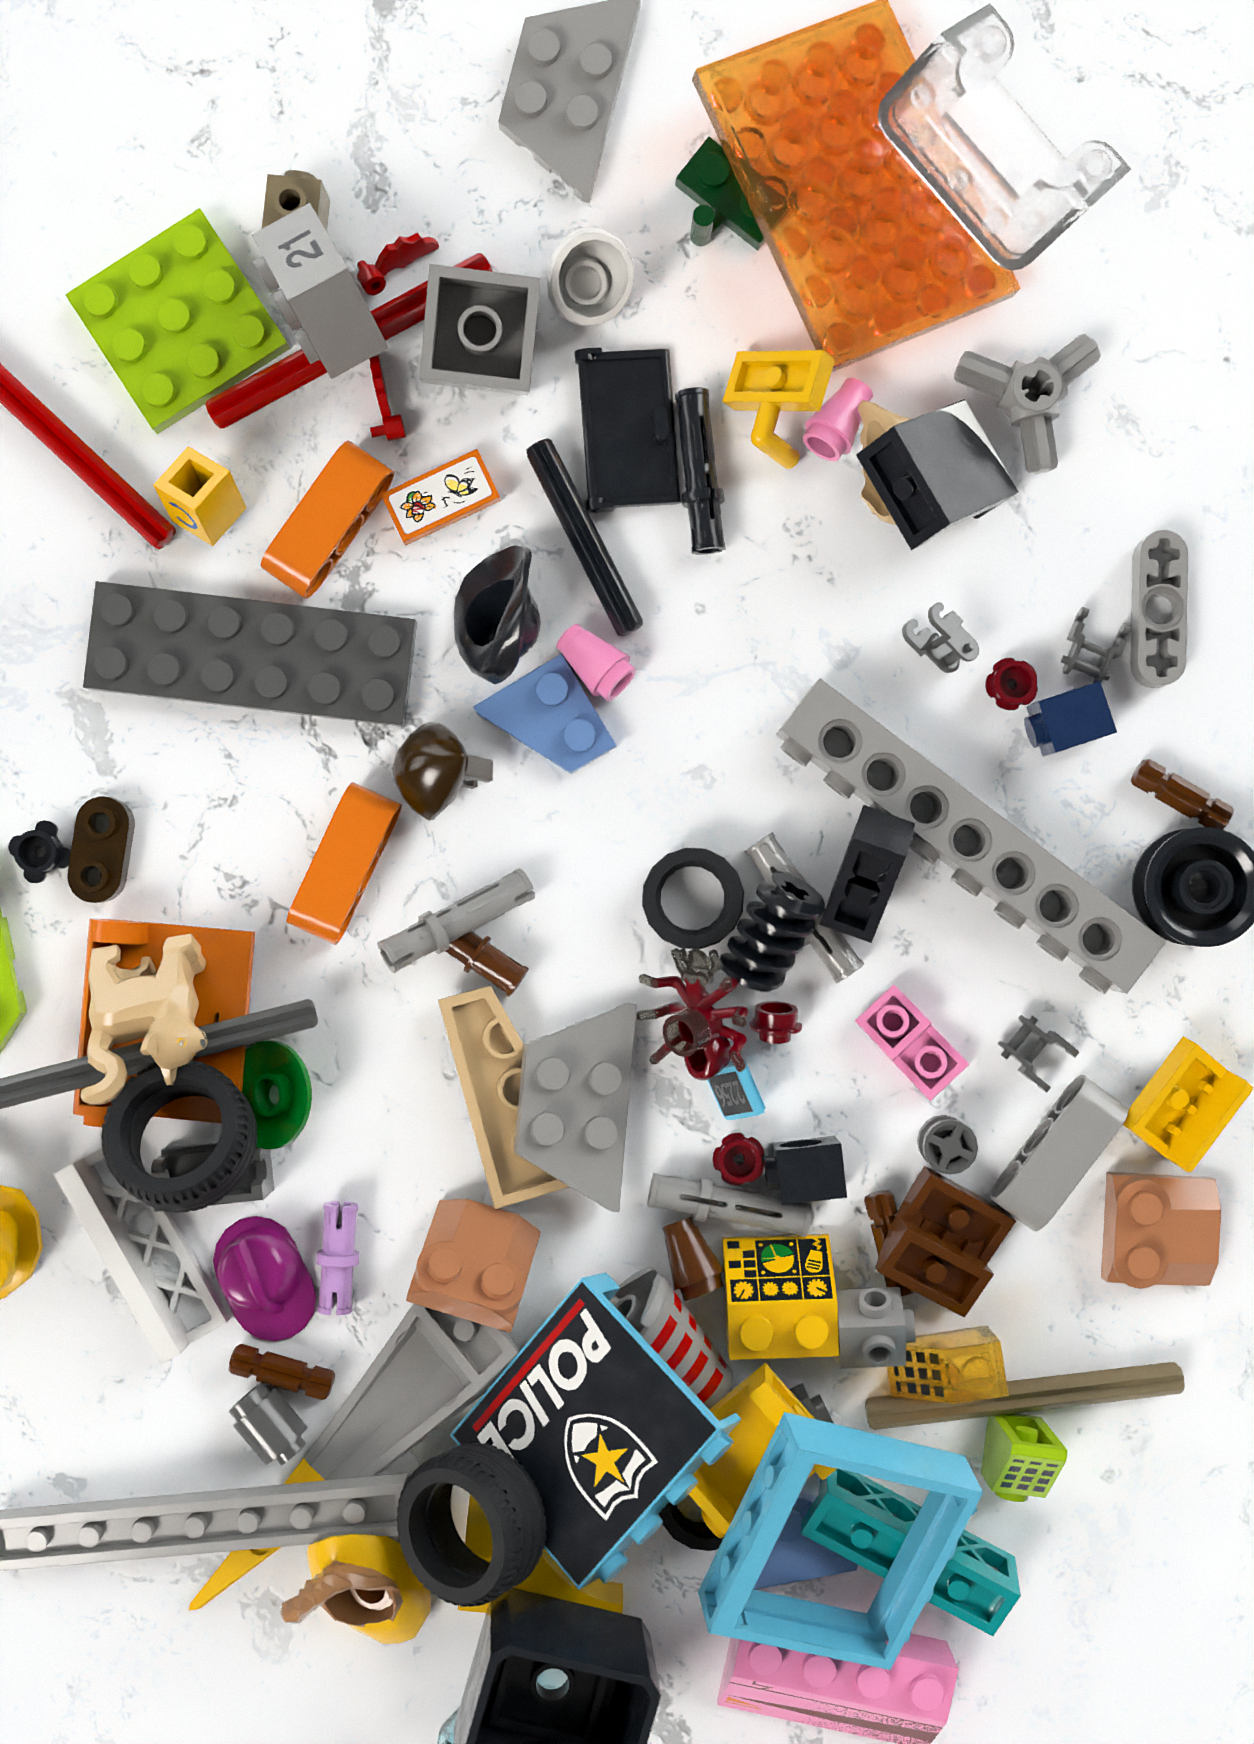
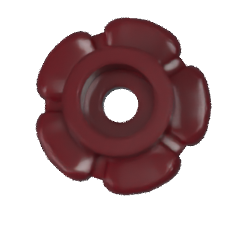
[985,658,1038,711]
[749,1001,802,1044]
[712,1132,765,1186]

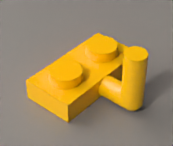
[722,350,835,469]

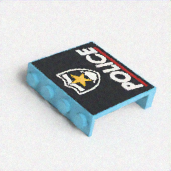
[450,1272,742,1590]

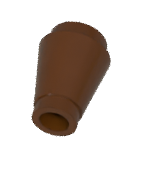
[662,1216,724,1301]

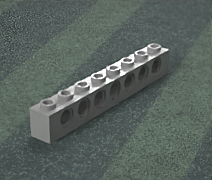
[776,678,1166,994]

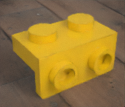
[1123,1036,1253,1173]

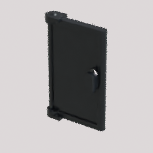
[574,348,681,513]

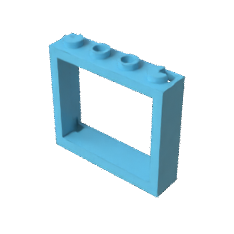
[698,1412,983,1670]

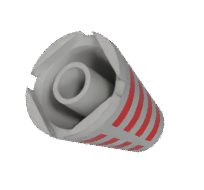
[614,1268,733,1409]

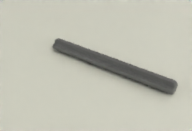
[0,999,318,1109]

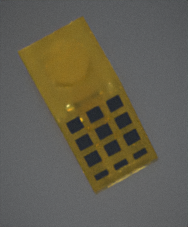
[886,1325,1008,1404]

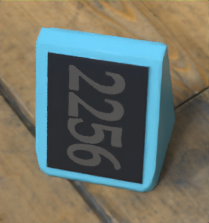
[708,1059,766,1120]

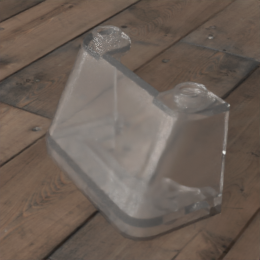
[878,3,1132,270]

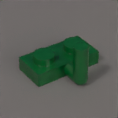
[675,136,793,251]

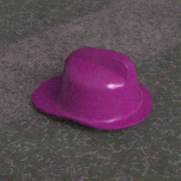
[213,1216,317,1342]

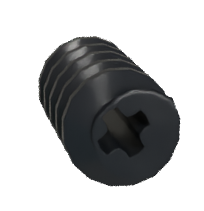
[718,871,825,992]

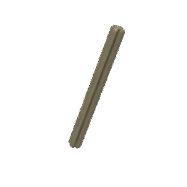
[865,1362,1185,1430]

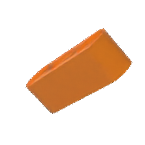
[260,440,395,599]
[286,782,402,945]

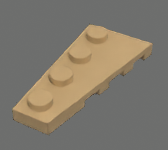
[437,985,569,1209]

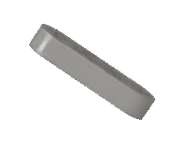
[1130,530,1188,688]

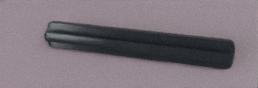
[526,438,643,637]

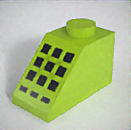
[981,1414,1068,1502]

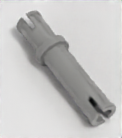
[744,832,864,983]
[377,868,536,973]
[647,1173,812,1237]

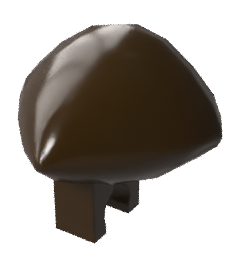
[392,722,493,821]

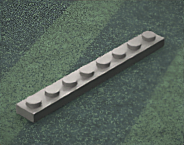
[0,1473,409,1571]

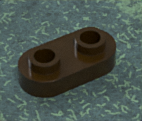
[67,796,135,903]

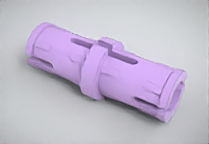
[316,1201,359,1315]

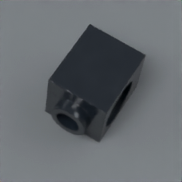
[764,1136,847,1205]

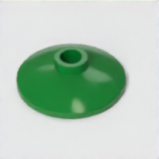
[242,1041,312,1150]

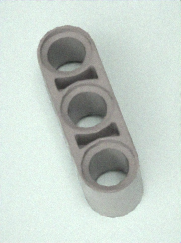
[990,1075,1128,1232]

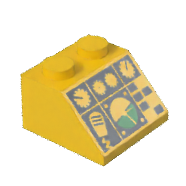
[722,1234,839,1360]

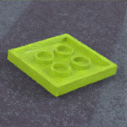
[65,208,291,434]

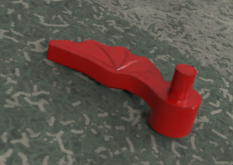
[357,232,439,296]
[369,355,406,441]

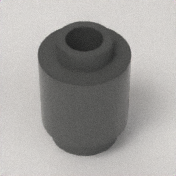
[228,1382,308,1466]

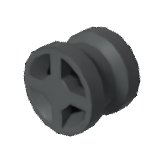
[917,1115,978,1175]

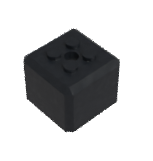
[453,1588,661,1744]

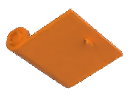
[73,918,255,1127]

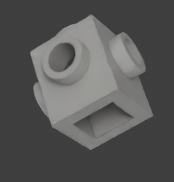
[836,1287,916,1369]

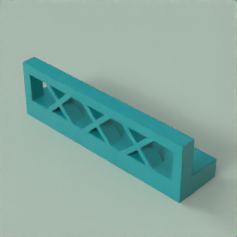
[801,1469,1021,1636]

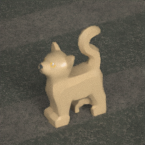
[81,934,208,1105]

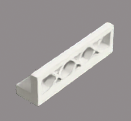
[53,1148,230,1365]

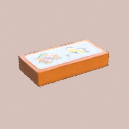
[381,449,501,546]

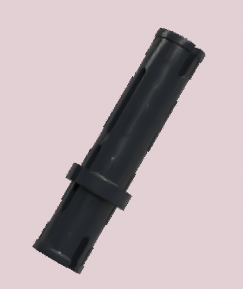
[675,387,726,555]

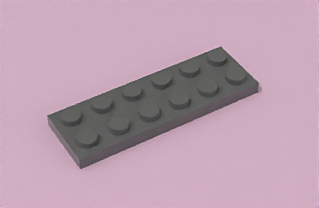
[83,581,417,727]

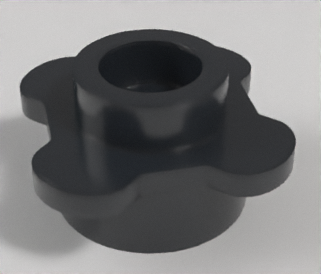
[8,820,71,883]

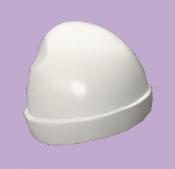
[547,227,634,326]

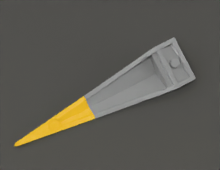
[189,1304,522,1610]

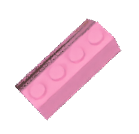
[717,1633,959,1744]

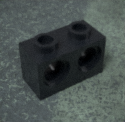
[820,805,915,943]

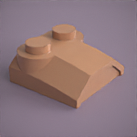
[1101,1172,1221,1289]
[406,1199,541,1333]

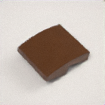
[875,1165,1016,1318]

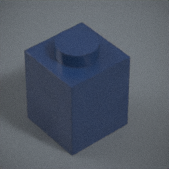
[1024,681,1117,756]

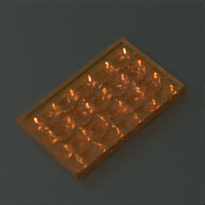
[692,0,1021,373]

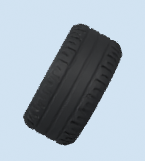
[101,1060,257,1213]
[396,1443,547,1607]

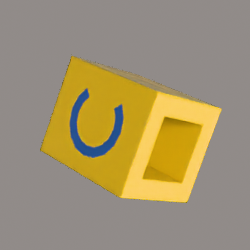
[153,446,247,546]

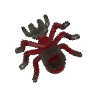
[636,948,748,1081]

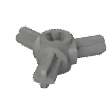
[954,334,1101,474]

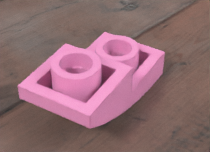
[855,984,969,1102]

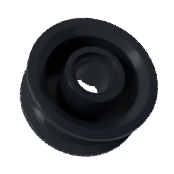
[1132,827,1254,947]

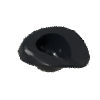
[453,545,541,685]

